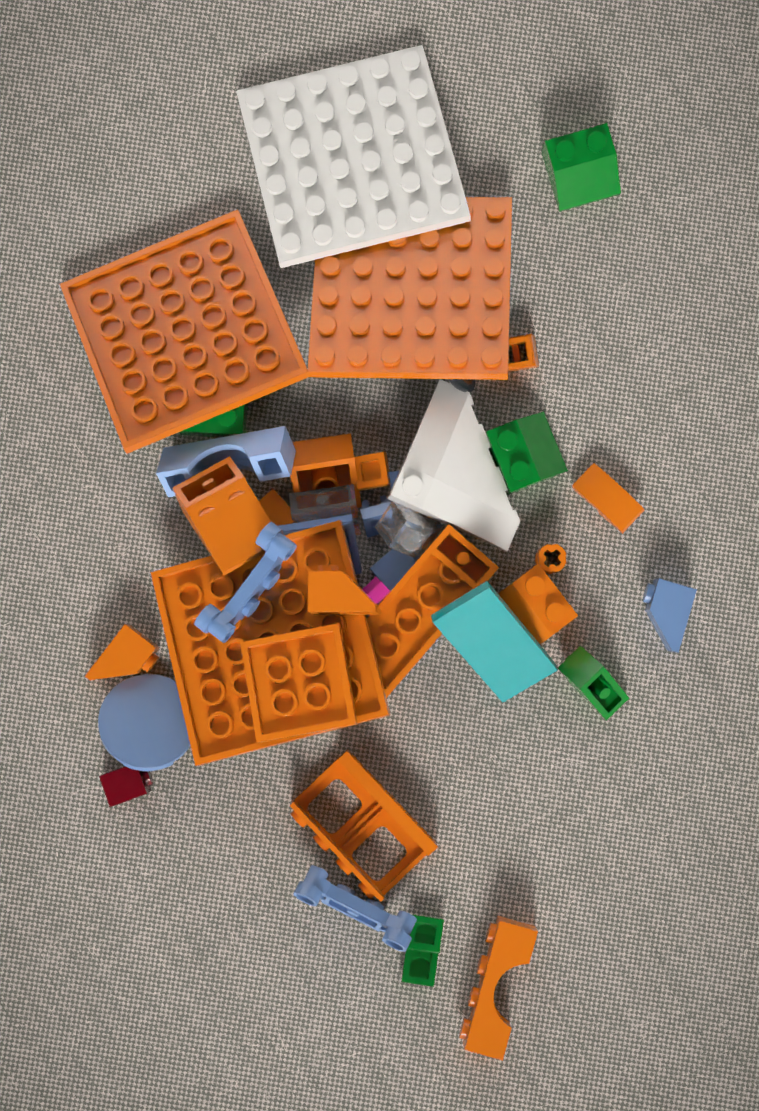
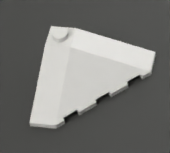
[387,379,520,551]

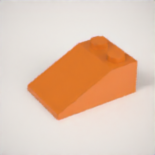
[498,564,578,644]

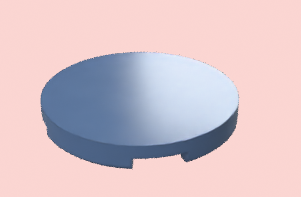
[98,674,191,771]

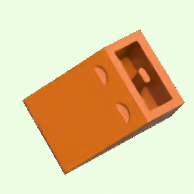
[172,456,271,575]

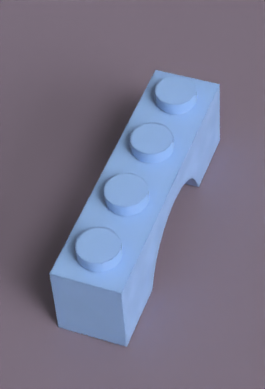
[156,426,296,497]

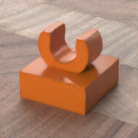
[354,451,390,491]

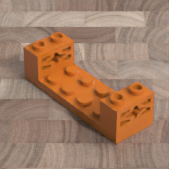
[367,524,499,698]

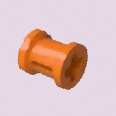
[535,544,566,574]

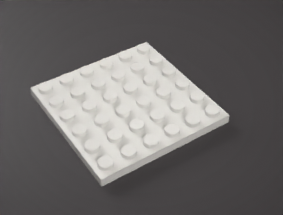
[236,45,471,268]

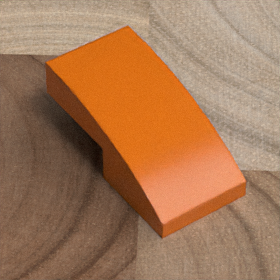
[572,463,644,534]

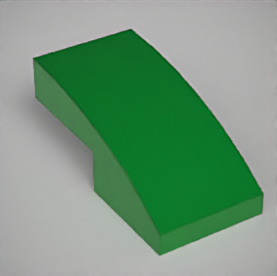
[401,914,444,987]

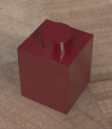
[99,766,153,807]

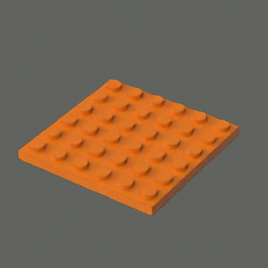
[308,197,512,380]
[59,209,309,454]
[150,520,391,766]

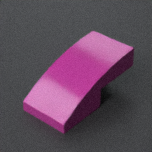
[363,577,391,605]

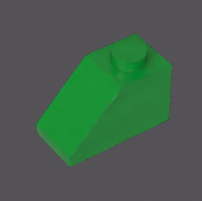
[557,645,629,721]

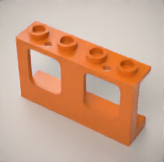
[290,749,438,902]

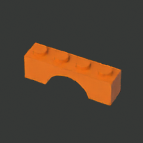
[459,916,538,1061]

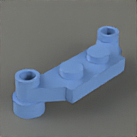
[194,522,297,643]
[293,865,417,952]

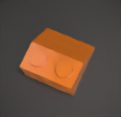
[291,433,362,517]

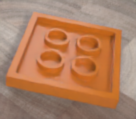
[240,623,358,743]

